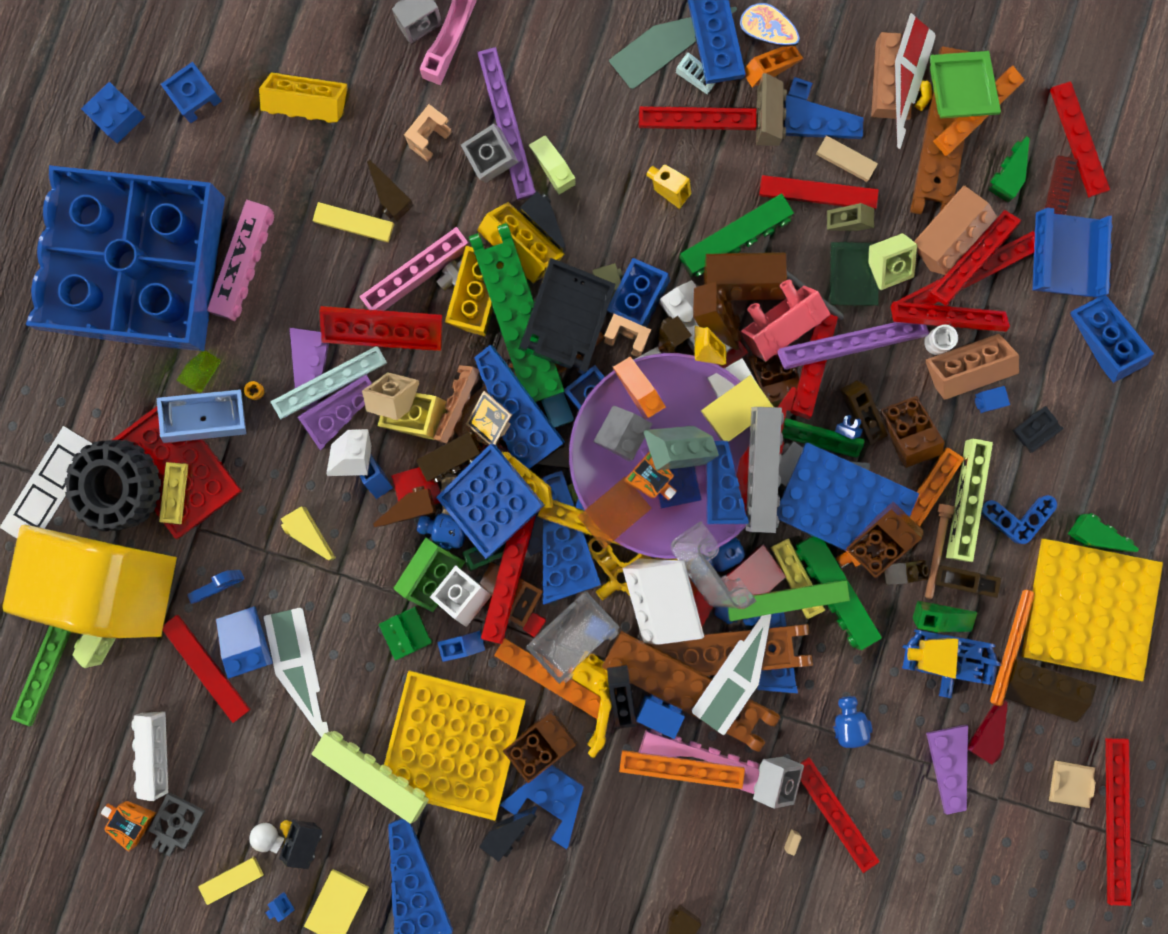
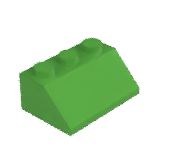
[393,538,465,612]

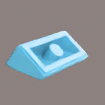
[541,393,574,428]

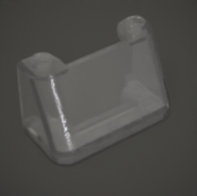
[671,521,756,609]
[526,591,620,684]

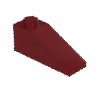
[968,700,1008,765]

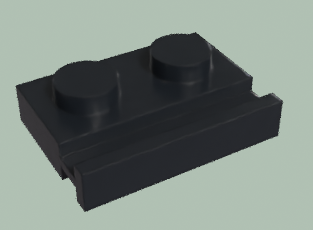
[1012,406,1064,453]

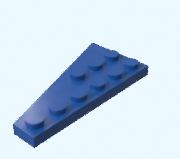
[474,345,565,469]
[543,471,601,605]
[388,818,453,934]

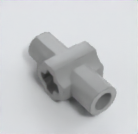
[436,259,462,291]

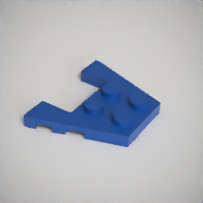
[500,765,584,850]

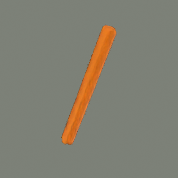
[990,590,1035,706]

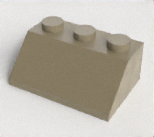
[756,73,787,146]

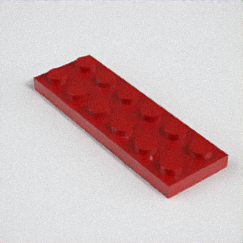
[319,306,442,351]

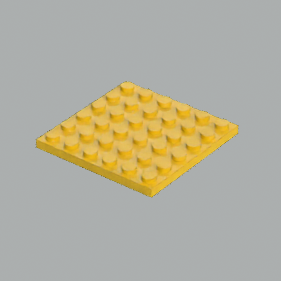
[1021,539,1163,681]
[384,670,526,821]

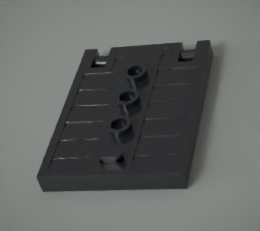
[518,258,616,374]

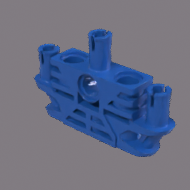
[902,629,1002,698]

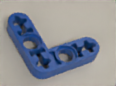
[981,495,1057,544]
[187,570,244,604]

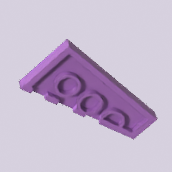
[298,374,372,450]
[926,725,968,814]

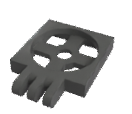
[148,793,205,857]

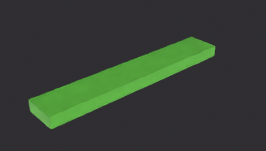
[726,580,850,621]
[11,626,71,726]

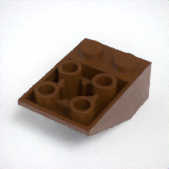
[693,281,741,350]
[748,354,800,408]
[880,396,944,468]
[846,502,923,578]
[479,562,543,627]
[503,710,577,783]

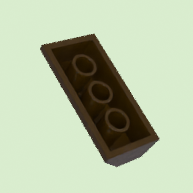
[1005,659,1097,722]

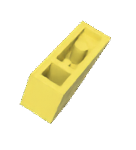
[281,506,336,560]

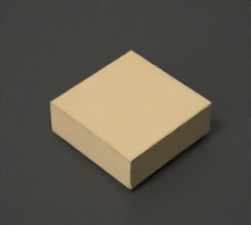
[784,829,802,856]

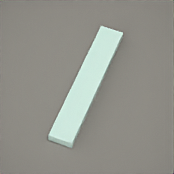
[270,346,387,419]

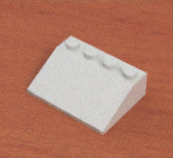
[623,559,704,644]

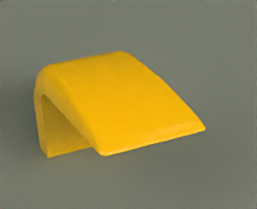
[3,524,177,638]

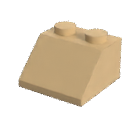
[362,372,419,420]

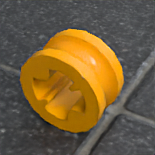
[244,381,264,400]

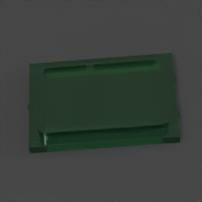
[830,242,878,306]

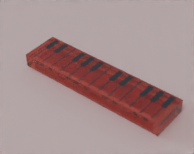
[1045,155,1078,215]

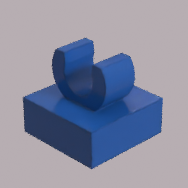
[835,415,863,439]
[265,892,295,922]

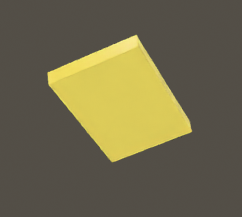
[701,375,773,442]
[304,869,369,934]

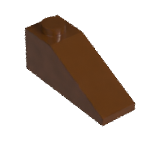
[373,486,436,528]

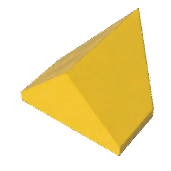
[695,326,726,365]

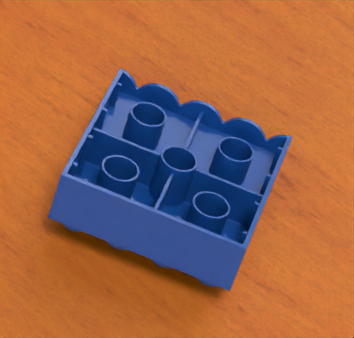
[26,165,225,351]

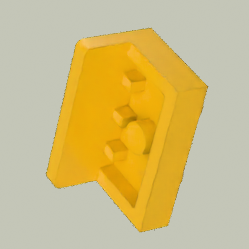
[570,651,609,696]

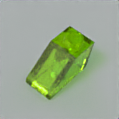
[177,350,222,394]

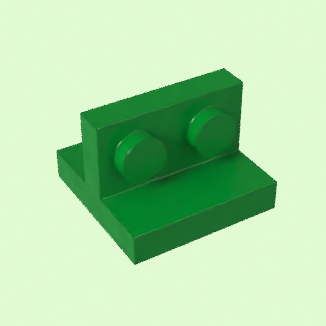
[378,606,433,661]

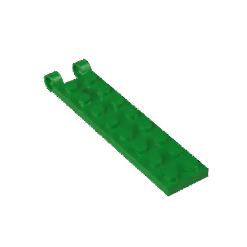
[469,223,565,402]

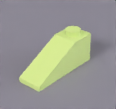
[529,135,575,195]

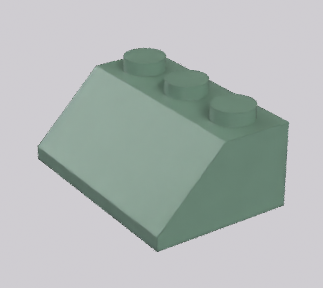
[644,426,719,471]

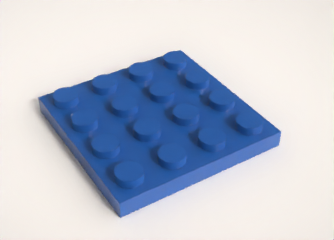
[436,444,545,559]

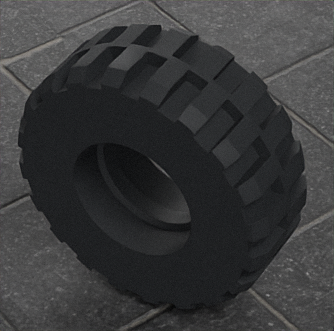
[64,440,161,532]

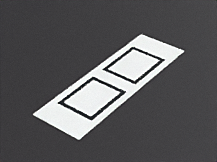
[0,426,92,538]

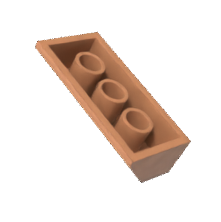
[871,32,912,120]
[914,186,997,275]
[926,334,1019,400]

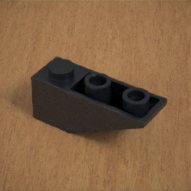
[479,806,537,862]

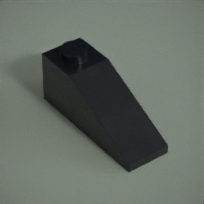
[520,191,566,253]

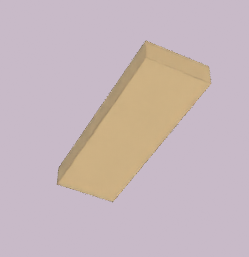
[816,135,878,182]

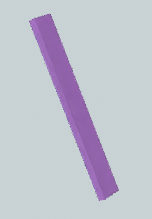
[477,47,536,200]
[777,322,929,370]

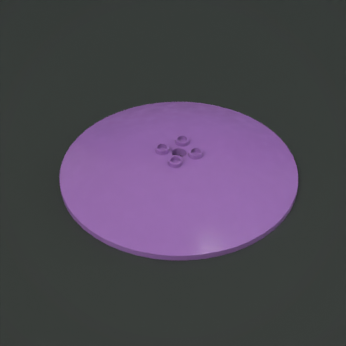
[569,353,750,559]

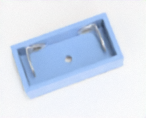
[157,390,246,443]

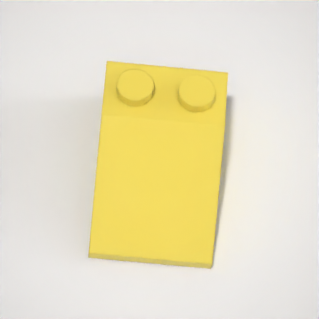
[378,393,447,440]

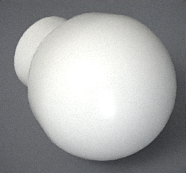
[249,823,285,853]

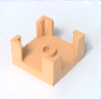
[404,104,452,162]
[604,314,651,357]

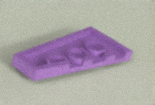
[290,328,329,410]

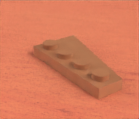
[433,365,479,444]

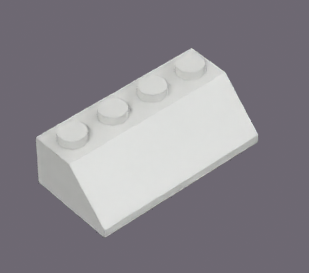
[659,280,732,353]
[132,711,168,801]

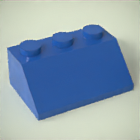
[607,258,670,328]

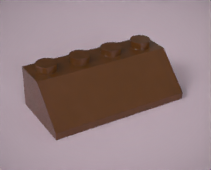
[703,253,787,301]

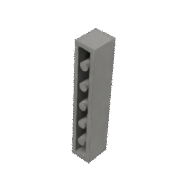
[746,407,784,533]

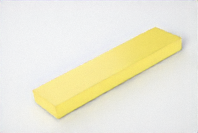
[313,202,394,243]
[770,538,825,619]

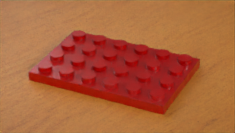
[112,406,242,540]

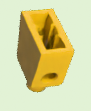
[647,165,691,209]
[907,638,958,679]

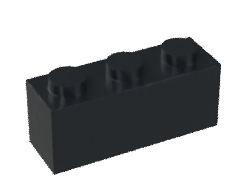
[607,665,636,729]

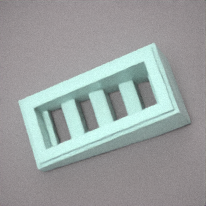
[676,53,715,94]

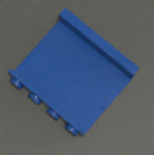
[1032,208,1113,298]

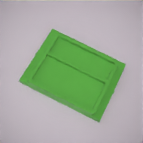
[930,51,1001,119]

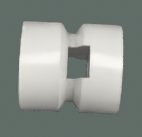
[924,325,958,355]

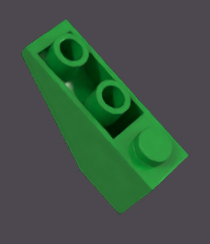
[989,136,1030,203]
[1068,513,1139,552]
[912,601,977,632]

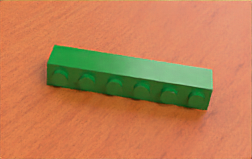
[679,193,794,278]
[795,536,882,650]

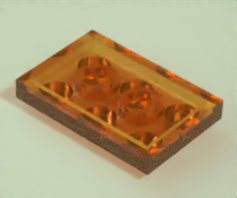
[577,477,652,549]

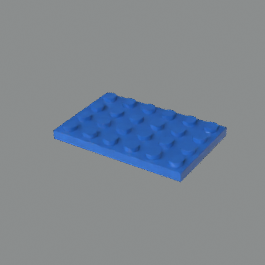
[777,443,919,552]

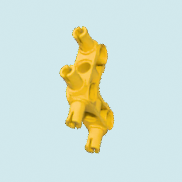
[587,537,661,601]

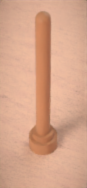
[925,504,955,599]

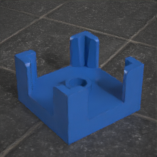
[161,62,222,124]

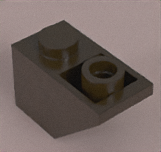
[885,560,929,585]

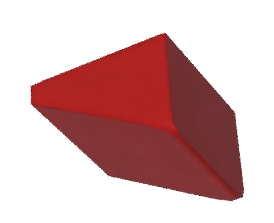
[523,613,546,637]

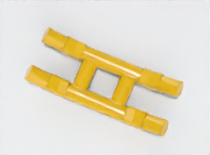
[587,679,612,758]

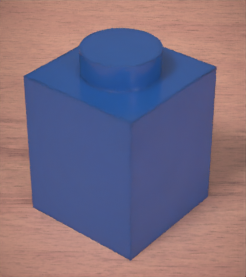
[975,386,1010,413]

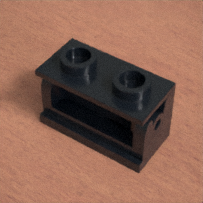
[279,819,322,870]

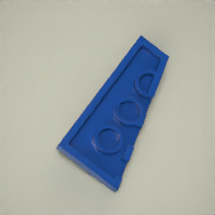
[784,95,863,139]
[706,441,749,524]
[757,612,798,693]

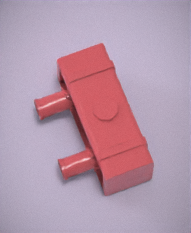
[740,280,831,361]

